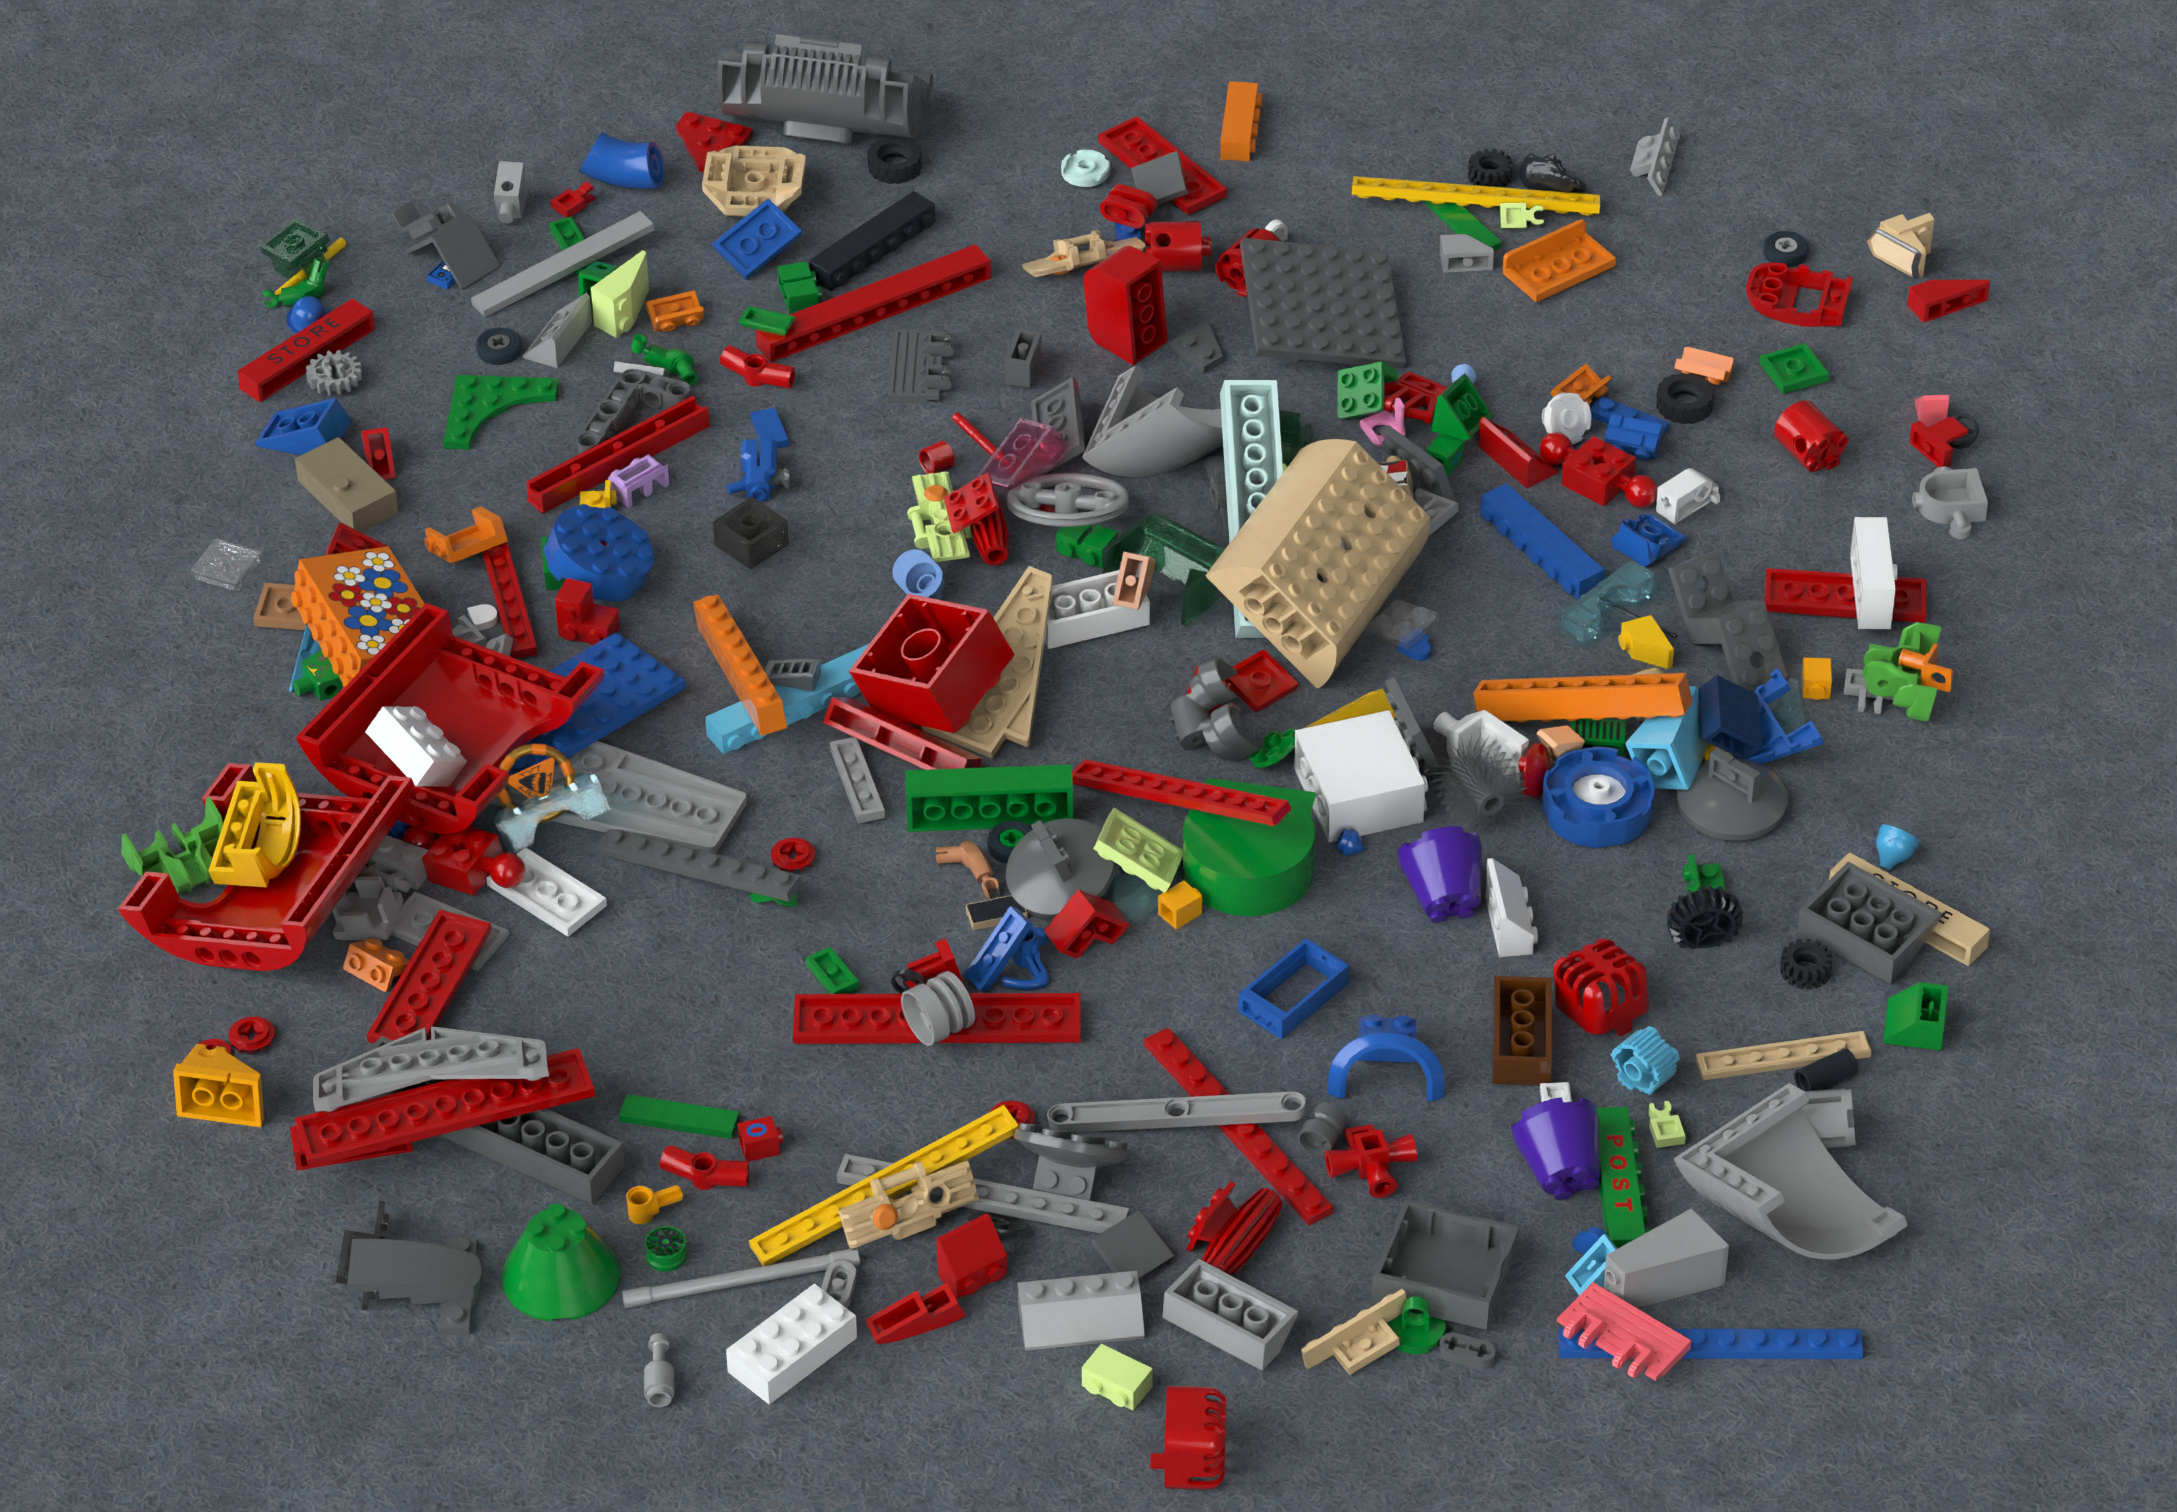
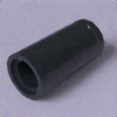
[1794,1048,1858,1092]

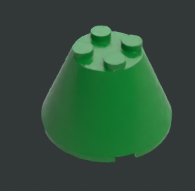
[501,1204,621,1321]

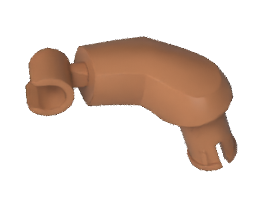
[936,841,1001,899]

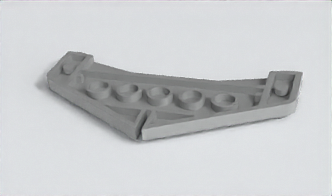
[313,1026,549,1112]

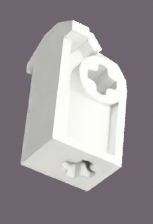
[1656,468,1720,524]

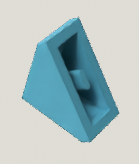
[1565,1234,1617,1296]

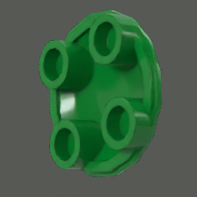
[1249,728,1295,768]

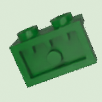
[1682,854,1726,895]

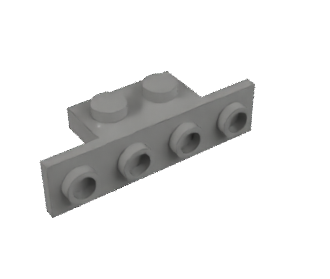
[1630,117,1680,196]

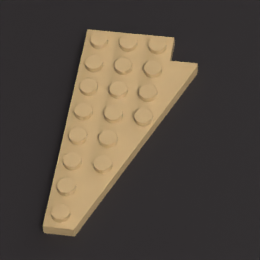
[921,566,1053,759]

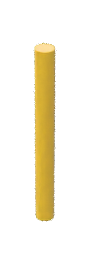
[275,237,347,295]

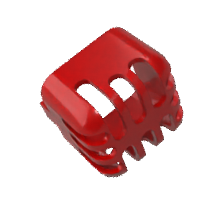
[1553,938,1649,1037]
[1150,1386,1227,1489]

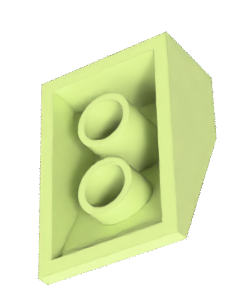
[591,250,649,338]

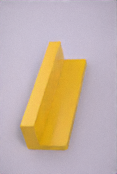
[1302,689,1396,729]

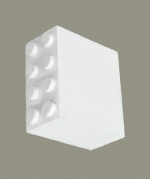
[1294,710,1428,843]

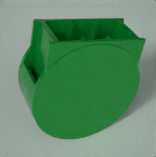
[1183,778,1316,916]

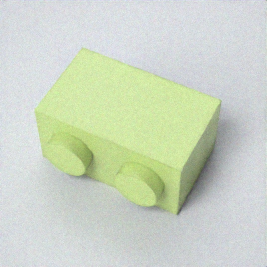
[1082,1344,1153,1411]

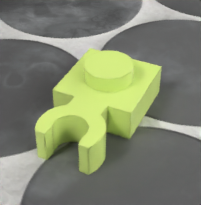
[1500,203,1544,229]
[1649,1101,1686,1148]

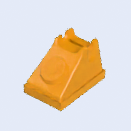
[173,1044,264,1127]

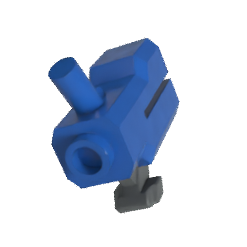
[726,439,790,502]

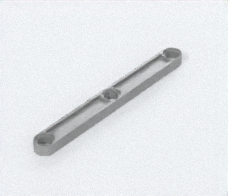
[1047,1092,1307,1132]

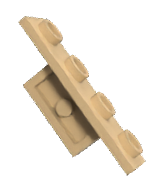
[1301,1289,1407,1375]

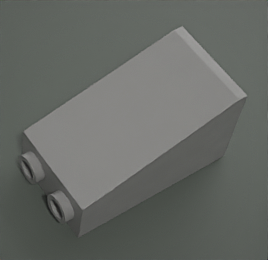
[1604,1209,1729,1308]

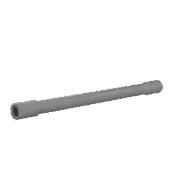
[622,1248,860,1308]

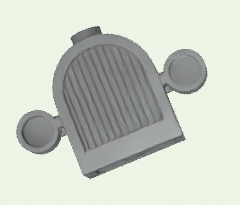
[1912,466,1988,539]

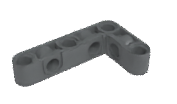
[577,369,691,455]

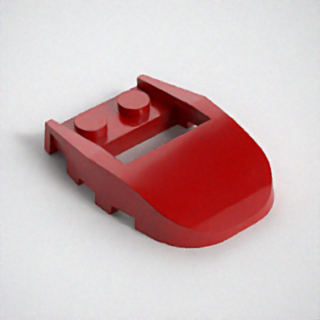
[1746,262,1853,327]

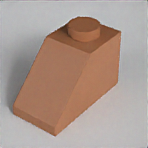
[1112,552,1156,610]

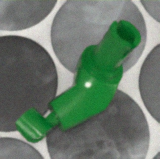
[262,258,330,308]
[631,334,698,386]

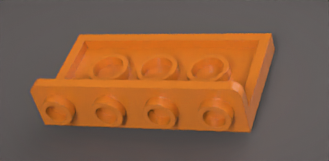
[1503,219,1616,303]

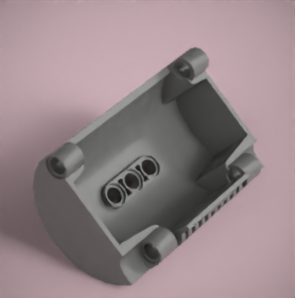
[718,34,933,145]

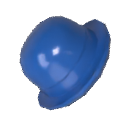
[286,296,331,334]

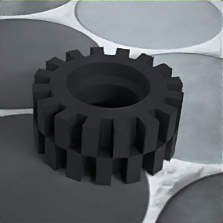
[1468,148,1513,187]
[1780,938,1833,990]

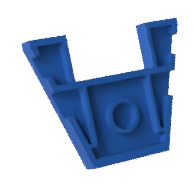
[1737,668,1825,764]

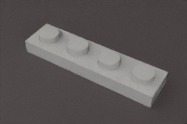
[830,737,885,824]

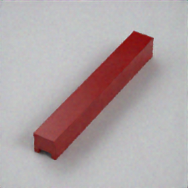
[527,396,710,514]

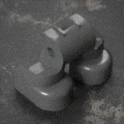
[1170,656,1259,760]

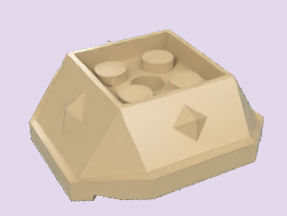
[702,146,806,217]

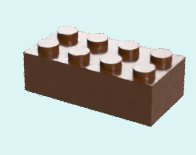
[1492,976,1552,1085]

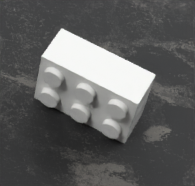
[366,706,467,786]

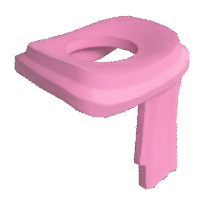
[1360,398,1406,447]

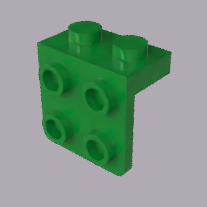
[1337,362,1398,419]

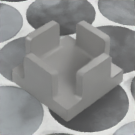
[332,876,404,940]

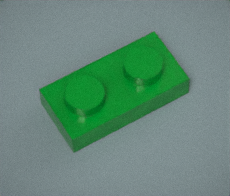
[806,947,859,994]

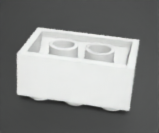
[1485,858,1538,957]

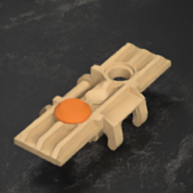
[838,1161,979,1249]

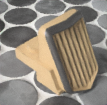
[1866,213,1934,279]

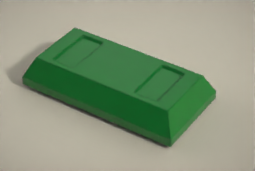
[738,306,795,336]

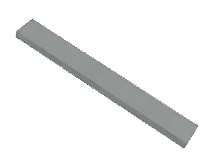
[471,211,655,317]

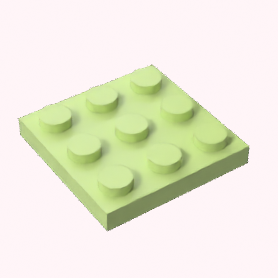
[1093,808,1183,893]

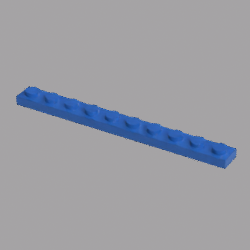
[1558,1328,1863,1359]

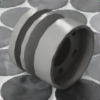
[901,971,975,1046]

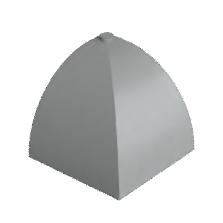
[1082,365,1223,477]
[1674,1083,1908,1259]

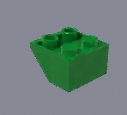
[1883,982,1948,1051]

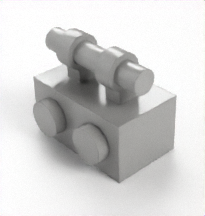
[358,836,428,892]

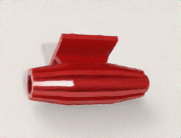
[944,472,1009,566]
[1186,1181,1283,1276]

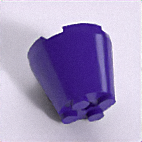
[1397,826,1482,923]
[1511,1097,1600,1200]

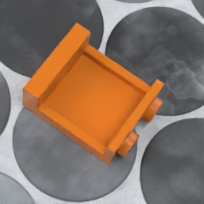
[424,506,508,564]

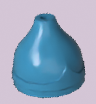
[1876,824,1920,871]

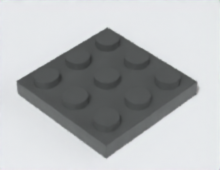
[1385,677,1446,784]

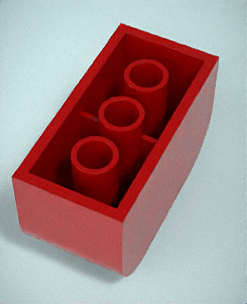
[1083,246,1168,366]

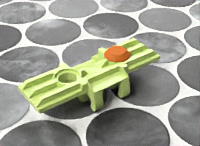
[907,472,972,562]

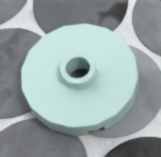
[1061,150,1110,187]

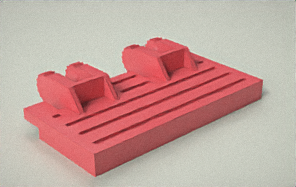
[1557,1282,1691,1381]

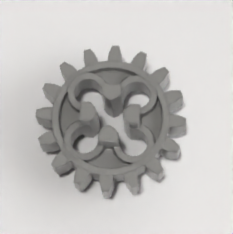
[306,350,362,395]

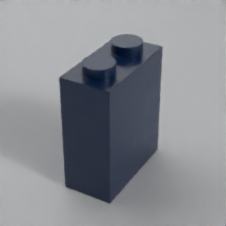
[1699,675,1763,760]

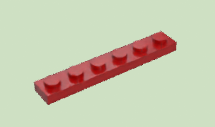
[482,542,538,659]

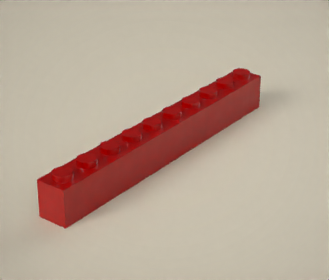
[755,244,991,363]

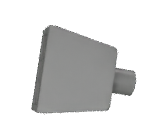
[494,161,528,223]

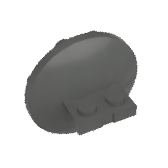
[1676,747,1788,841]
[1006,818,1116,919]
[1014,1123,1131,1201]

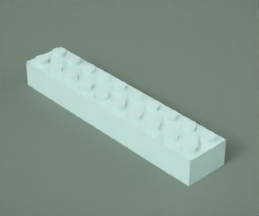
[1220,380,1283,638]

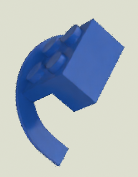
[1328,1015,1444,1101]

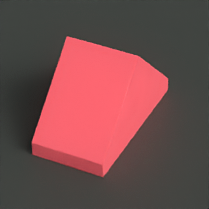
[1915,395,1949,427]

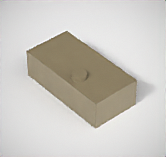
[295,437,399,532]

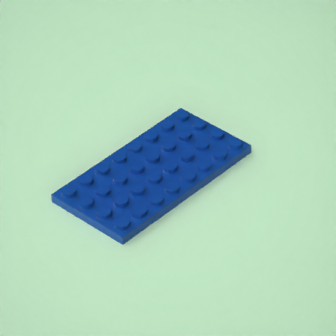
[509,632,686,776]

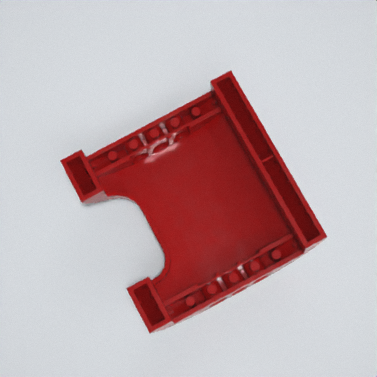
[296,603,605,834]
[118,763,414,971]

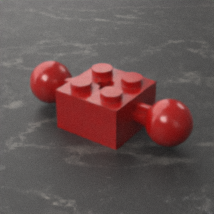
[1539,432,1658,508]
[401,826,526,896]

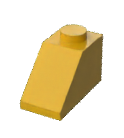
[1618,615,1674,669]

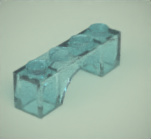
[1559,560,1655,647]
[493,774,611,853]

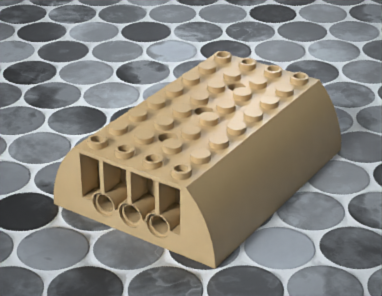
[1205,439,1430,689]

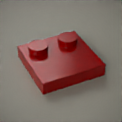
[1228,649,1298,713]

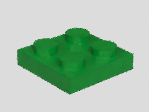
[1759,343,1829,394]

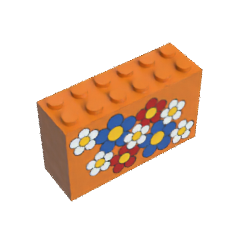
[291,546,425,688]

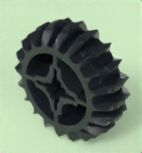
[1667,885,1743,949]

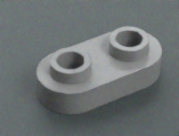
[821,1260,857,1308]

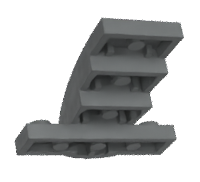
[347,1237,482,1335]

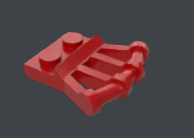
[1384,371,1448,425]

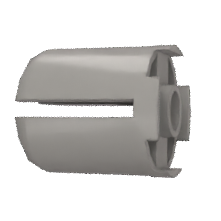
[1802,1088,1856,1149]

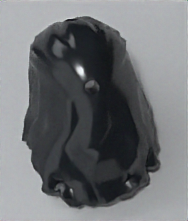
[1520,153,1586,193]

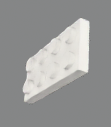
[486,847,607,936]

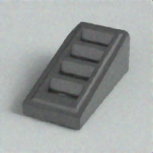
[765,659,821,692]

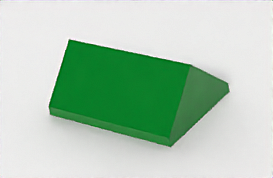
[1431,373,1493,440]

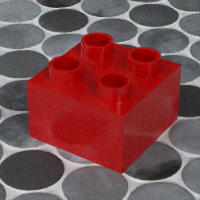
[849,594,1015,734]

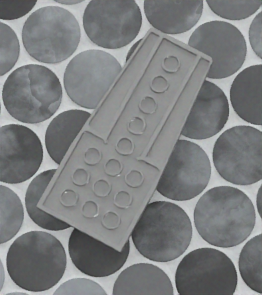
[490,741,747,854]

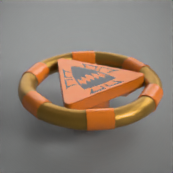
[498,743,576,823]

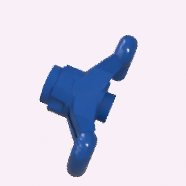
[1001,927,1050,990]

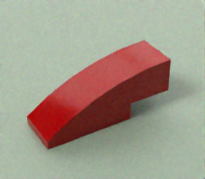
[865,1282,966,1344]

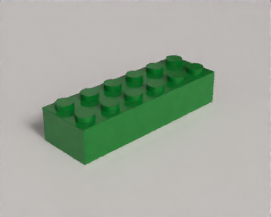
[905,765,1073,832]

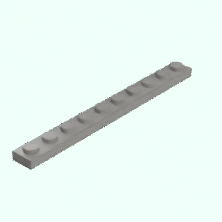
[837,1154,1129,1234]

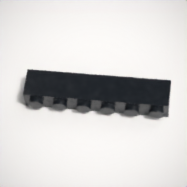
[808,191,936,292]

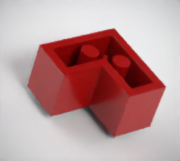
[555,578,620,646]
[1044,889,1130,958]

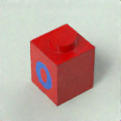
[738,1116,784,1162]

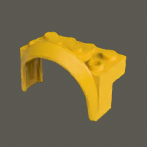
[209,762,301,887]

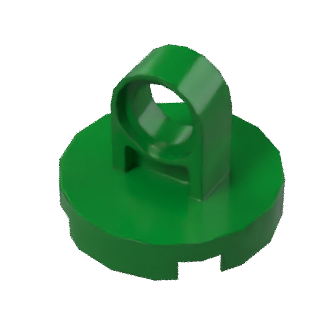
[1387,1297,1446,1354]

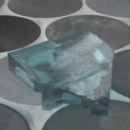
[1112,875,1169,927]

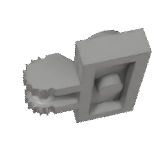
[1844,668,1893,714]

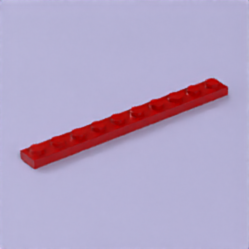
[1072,759,1291,826]
[1144,1028,1333,1226]

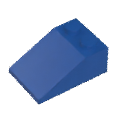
[255,397,352,455]

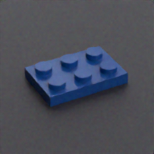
[712,198,802,280]

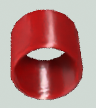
[919,441,955,474]

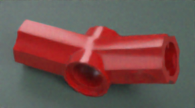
[720,345,796,389]
[659,1145,750,1190]

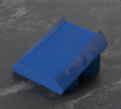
[1611,513,1687,568]

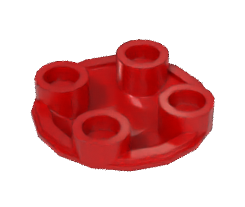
[1518,743,1551,798]

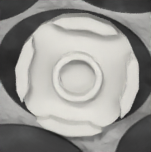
[1542,393,1592,444]

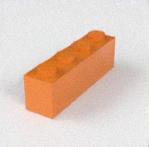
[1220,81,1262,161]

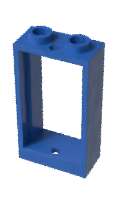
[1238,938,1349,1040]

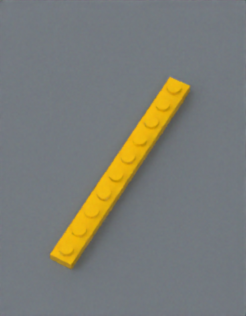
[1352,176,1600,215]
[749,1105,1019,1266]

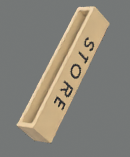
[1829,852,1990,966]

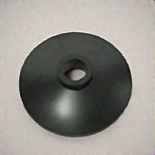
[968,1212,1027,1241]

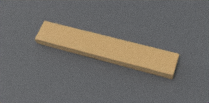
[1696,1031,1872,1080]

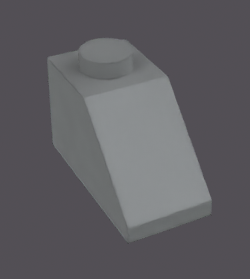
[1439,234,1494,273]

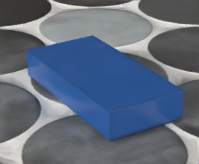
[750,407,789,448]

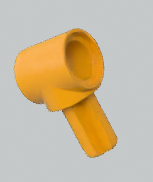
[626,1185,683,1224]

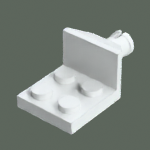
[1433,710,1529,783]

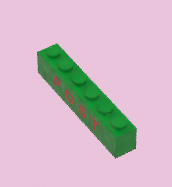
[1596,1107,1650,1249]

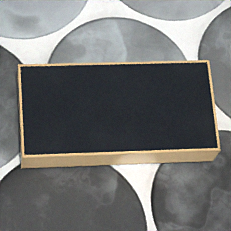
[966,895,1027,930]

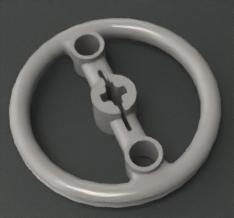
[1007,473,1129,527]

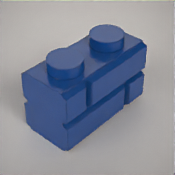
[1604,413,1664,461]

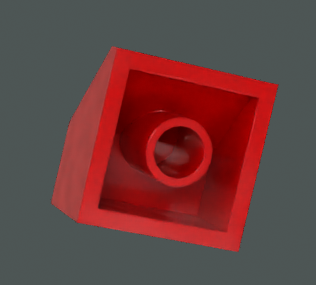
[936,1213,1007,1299]

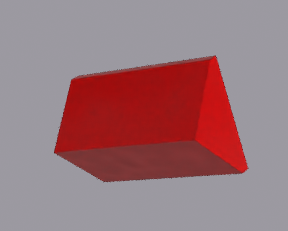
[1478,417,1559,488]

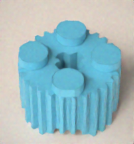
[1610,1026,1680,1095]

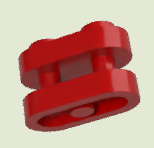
[1100,184,1157,228]

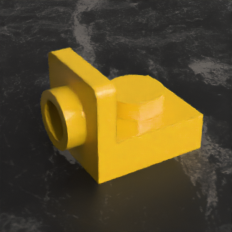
[580,480,617,508]

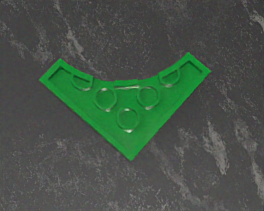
[443,375,559,450]

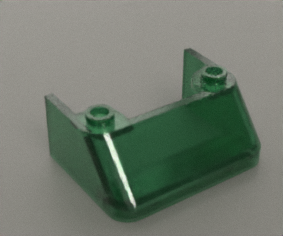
[1102,513,1225,626]

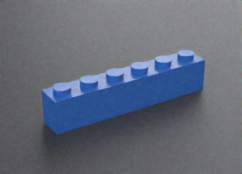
[1480,483,1605,600]

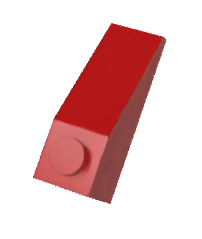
[1907,279,1990,323]

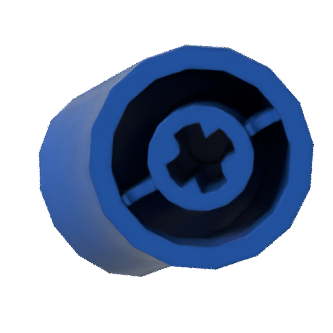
[579,132,665,189]

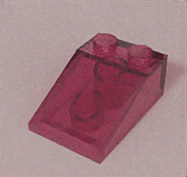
[976,417,1069,490]

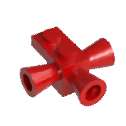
[1324,1124,1417,1198]

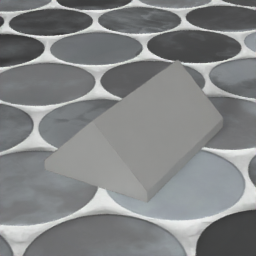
[522,293,592,368]

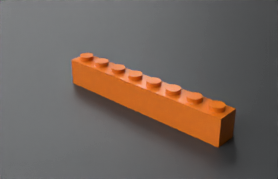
[693,594,787,736]
[1473,673,1692,723]

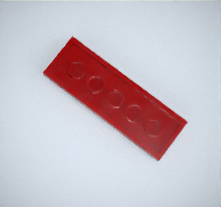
[1098,116,1227,215]
[1764,568,1926,623]
[367,909,492,1044]

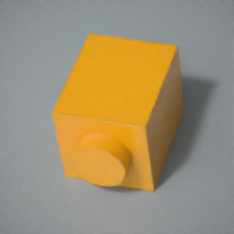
[1801,658,1832,700]
[1158,880,1203,930]

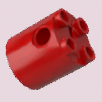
[1145,221,1211,272]
[1774,400,1849,472]

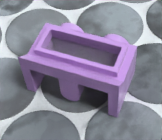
[608,455,669,508]

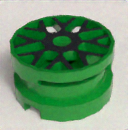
[644,1226,687,1272]

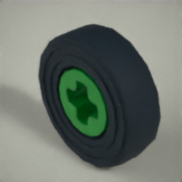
[987,821,1033,863]

